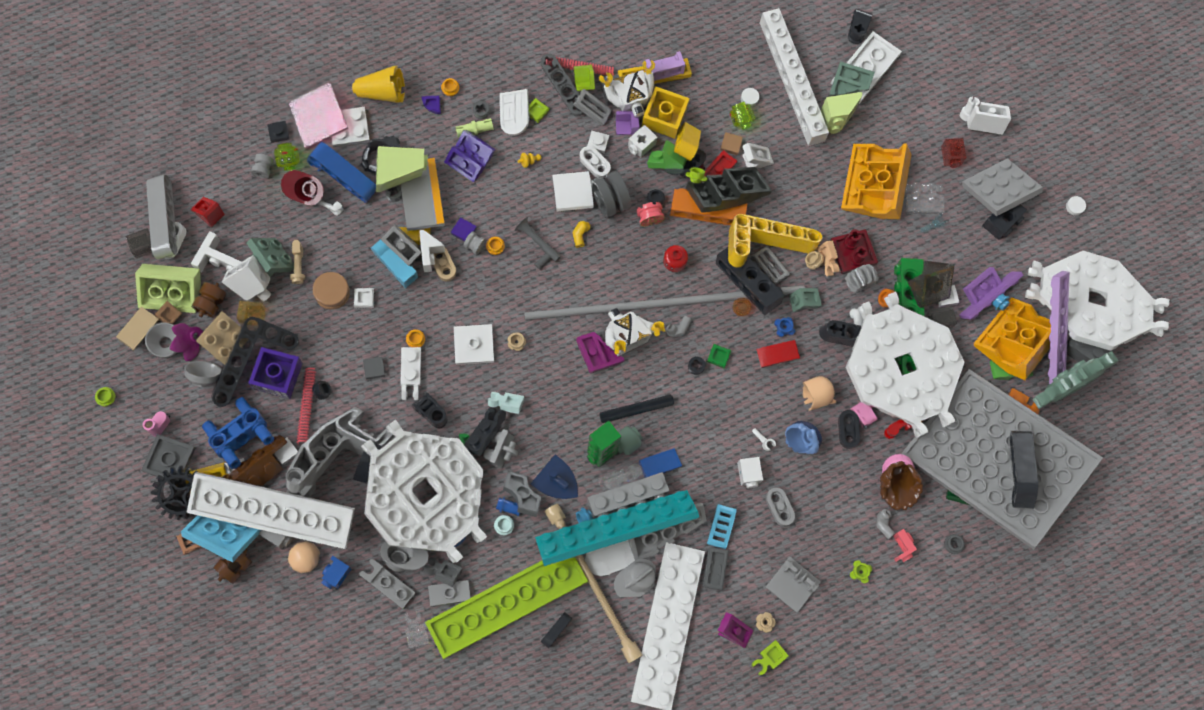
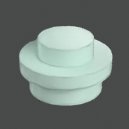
[494,515,514,536]

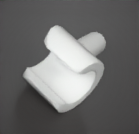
[317,200,344,215]
[752,428,776,451]

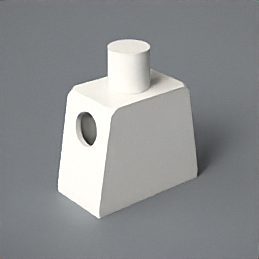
[222,255,271,302]

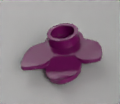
[169,323,203,362]

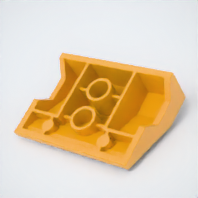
[841,144,912,219]
[974,297,1051,380]

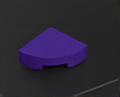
[421,95,441,114]

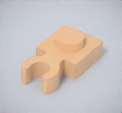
[816,241,840,276]

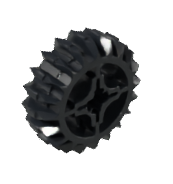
[151,466,198,520]

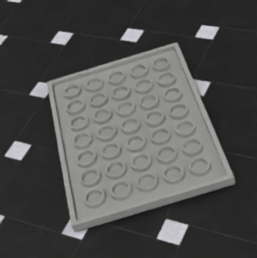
[901,369,1103,550]

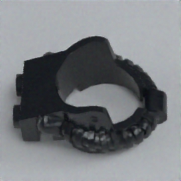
[361,135,403,174]

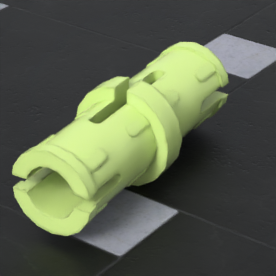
[455,118,494,138]

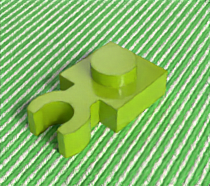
[751,640,788,676]

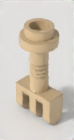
[290,240,305,284]

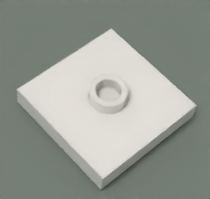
[454,324,494,365]

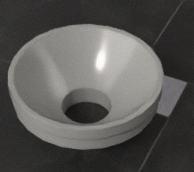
[145,323,177,358]
[184,361,221,388]

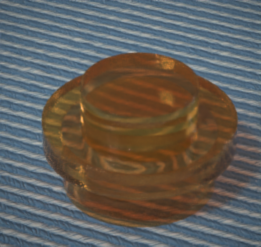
[732,298,751,316]

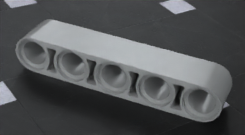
[146,174,177,260]

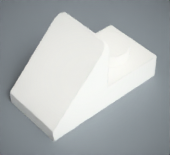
[742,143,774,168]
[420,230,445,272]

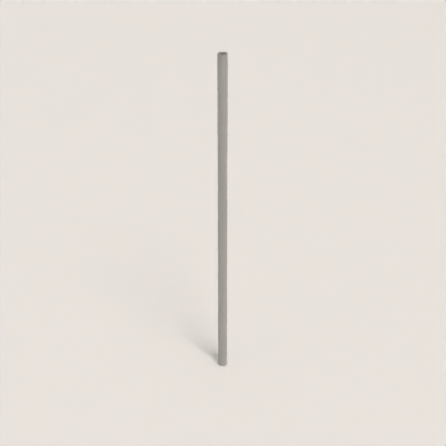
[524,285,805,320]

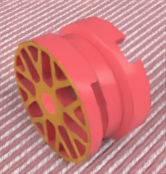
[636,202,665,227]

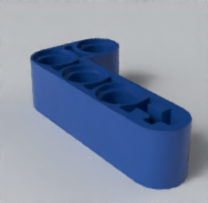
[307,142,376,203]

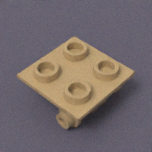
[196,311,248,365]

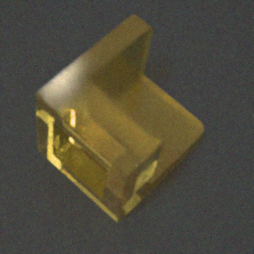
[237,301,266,326]

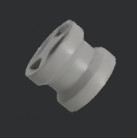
[463,231,486,255]

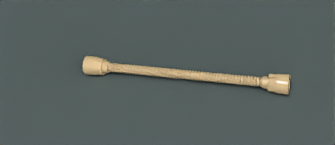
[545,504,643,663]

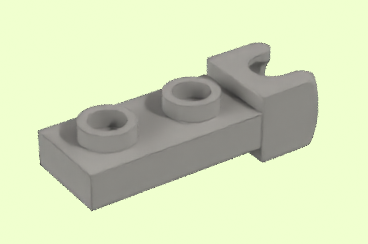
[359,559,415,609]

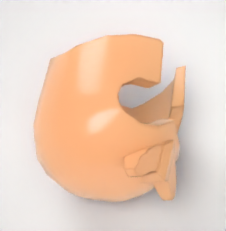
[803,376,836,411]

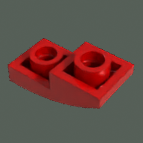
[756,340,800,368]

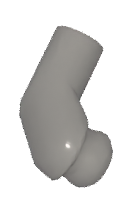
[666,316,692,337]
[876,509,895,539]

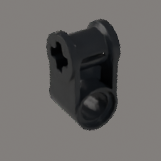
[848,9,873,44]
[412,392,448,428]

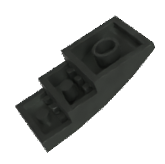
[686,167,772,213]

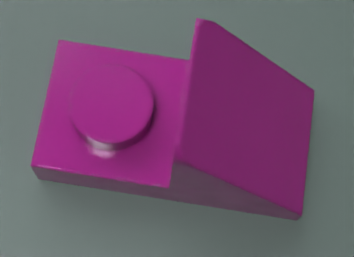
[717,612,754,648]

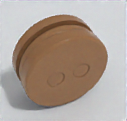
[313,272,350,310]

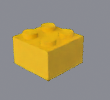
[642,86,690,139]

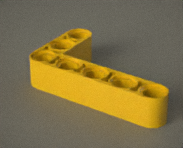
[728,214,822,267]

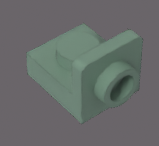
[789,288,822,312]

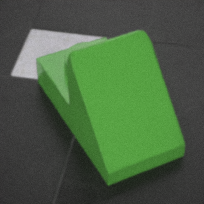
[647,140,687,169]

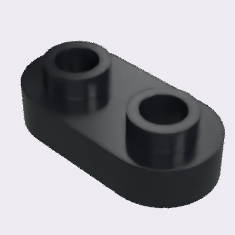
[838,410,860,449]

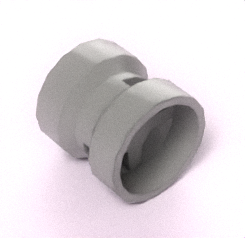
[251,154,274,179]

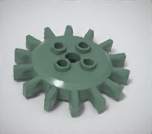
[1032,351,1118,409]

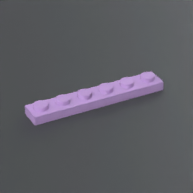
[1048,271,1070,384]

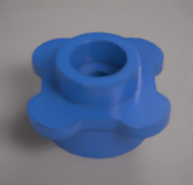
[774,317,795,337]

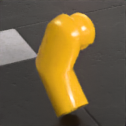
[572,221,590,248]

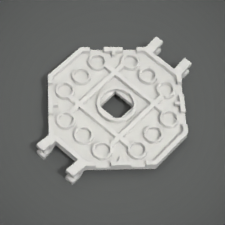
[1025,251,1169,351]
[846,292,964,438]
[361,420,487,563]

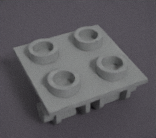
[766,556,821,613]

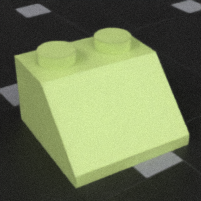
[821,92,863,134]

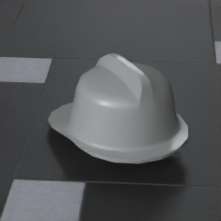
[380,542,429,572]
[614,559,656,597]

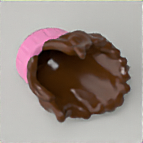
[880,454,923,511]

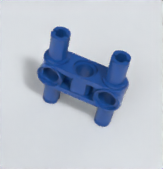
[202,397,274,469]

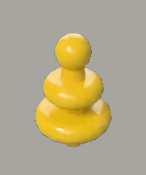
[518,153,542,168]

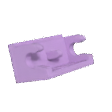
[645,51,685,81]

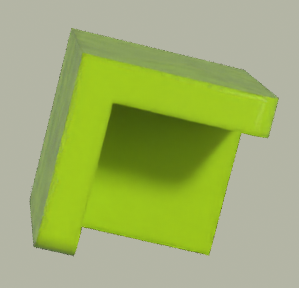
[574,65,595,91]

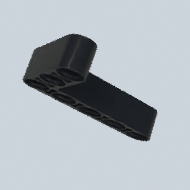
[211,317,299,407]

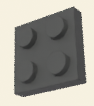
[141,434,196,483]

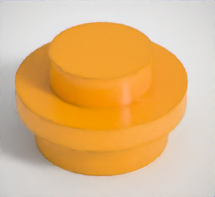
[441,78,460,96]
[486,237,505,255]
[406,329,425,347]

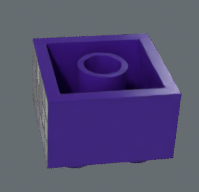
[249,347,303,399]

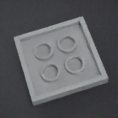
[962,158,1043,216]

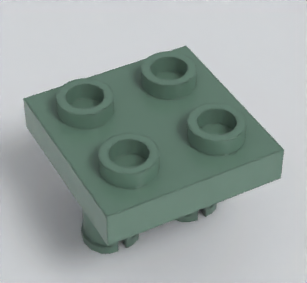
[247,238,294,277]

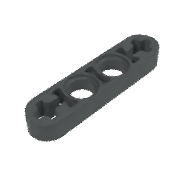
[541,54,584,116]

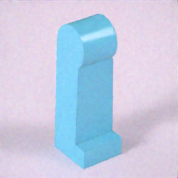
[371,239,418,288]

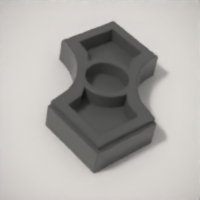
[503,471,542,517]

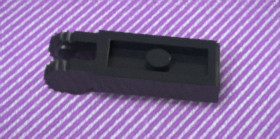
[464,407,507,456]

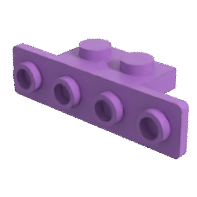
[959,267,1023,320]

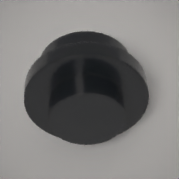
[647,189,665,205]
[312,381,331,400]

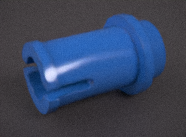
[496,497,519,516]

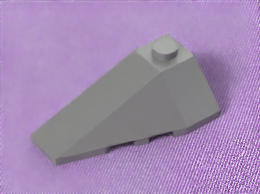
[628,503,707,561]

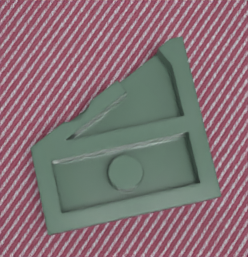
[829,61,875,96]

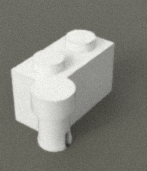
[960,97,1011,135]

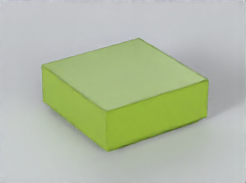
[529,98,549,123]

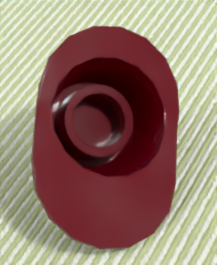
[281,170,324,206]

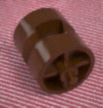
[191,282,227,318]
[213,549,252,584]

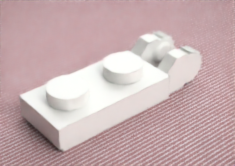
[401,347,421,400]

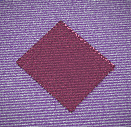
[288,82,349,149]

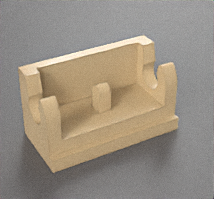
[116,307,159,351]

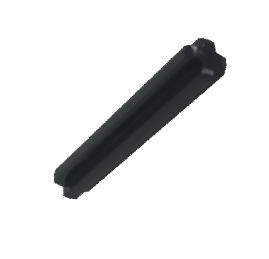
[599,394,674,423]

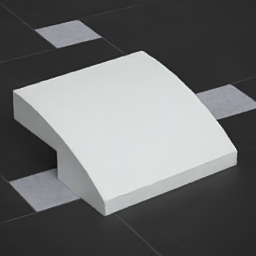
[552,171,594,211]

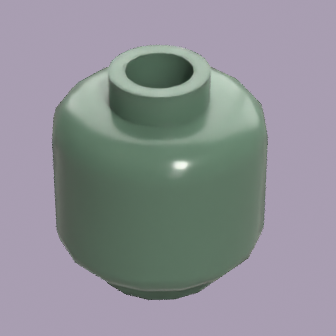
[618,426,643,455]

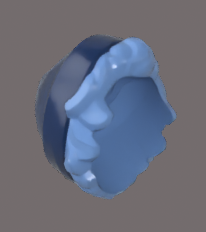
[785,421,822,454]

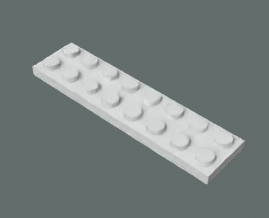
[187,472,355,549]
[631,542,705,710]

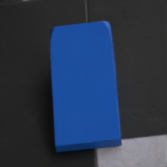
[639,448,682,478]

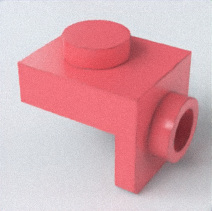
[893,529,917,562]

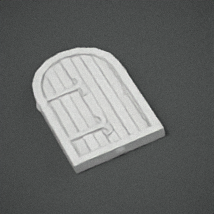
[500,89,529,136]
[585,540,635,576]

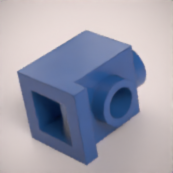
[321,556,352,589]

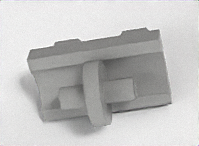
[483,429,519,469]

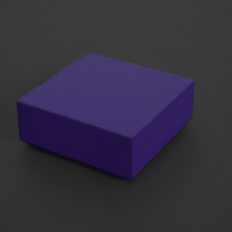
[451,217,477,242]

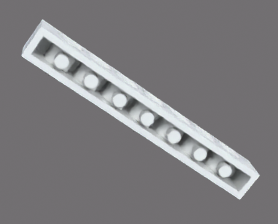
[760,8,829,146]

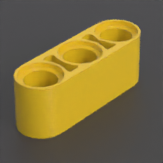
[674,122,701,161]

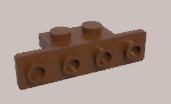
[221,435,287,487]

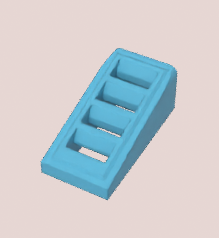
[707,504,737,550]

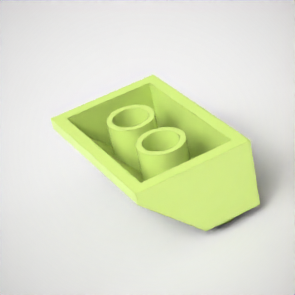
[135,264,201,313]

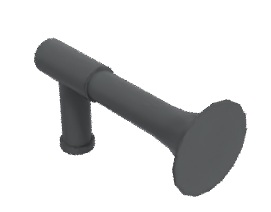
[514,217,561,270]

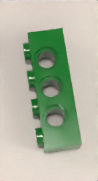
[587,421,621,467]

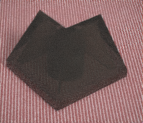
[908,261,955,308]

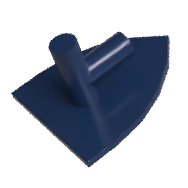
[531,454,578,499]

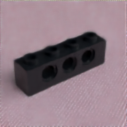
[715,247,784,316]

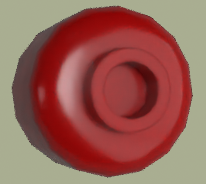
[663,245,688,272]

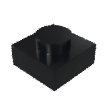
[267,121,290,143]

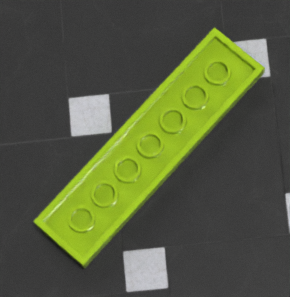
[425,557,588,659]

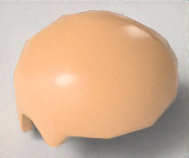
[288,541,320,573]

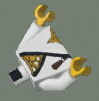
[599,60,655,117]
[605,308,665,356]

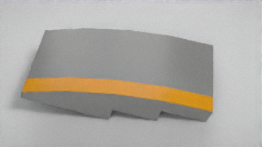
[401,158,445,231]

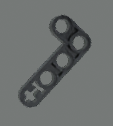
[819,320,861,347]
[1010,431,1038,509]

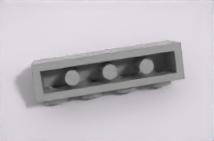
[587,472,669,519]

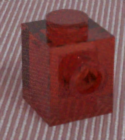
[941,138,967,168]

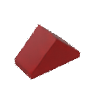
[190,196,225,228]

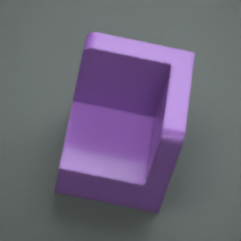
[616,111,639,135]

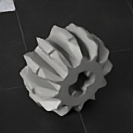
[845,264,879,293]

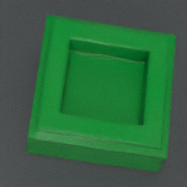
[707,344,731,369]

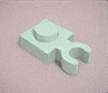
[488,392,524,414]

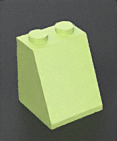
[376,146,428,192]

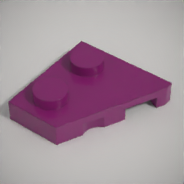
[576,332,625,374]

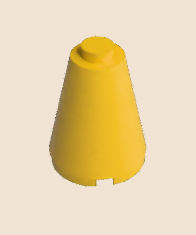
[352,66,405,103]

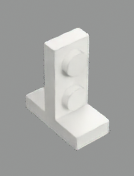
[191,231,241,273]

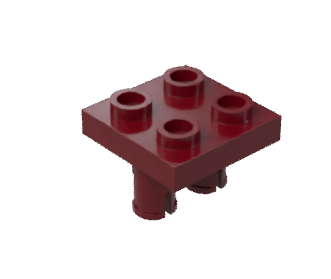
[830,229,878,274]

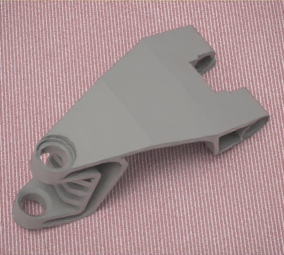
[286,406,395,498]

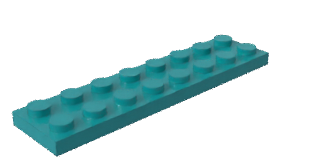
[535,490,700,566]

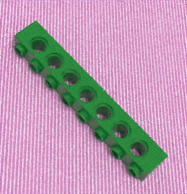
[894,258,924,376]

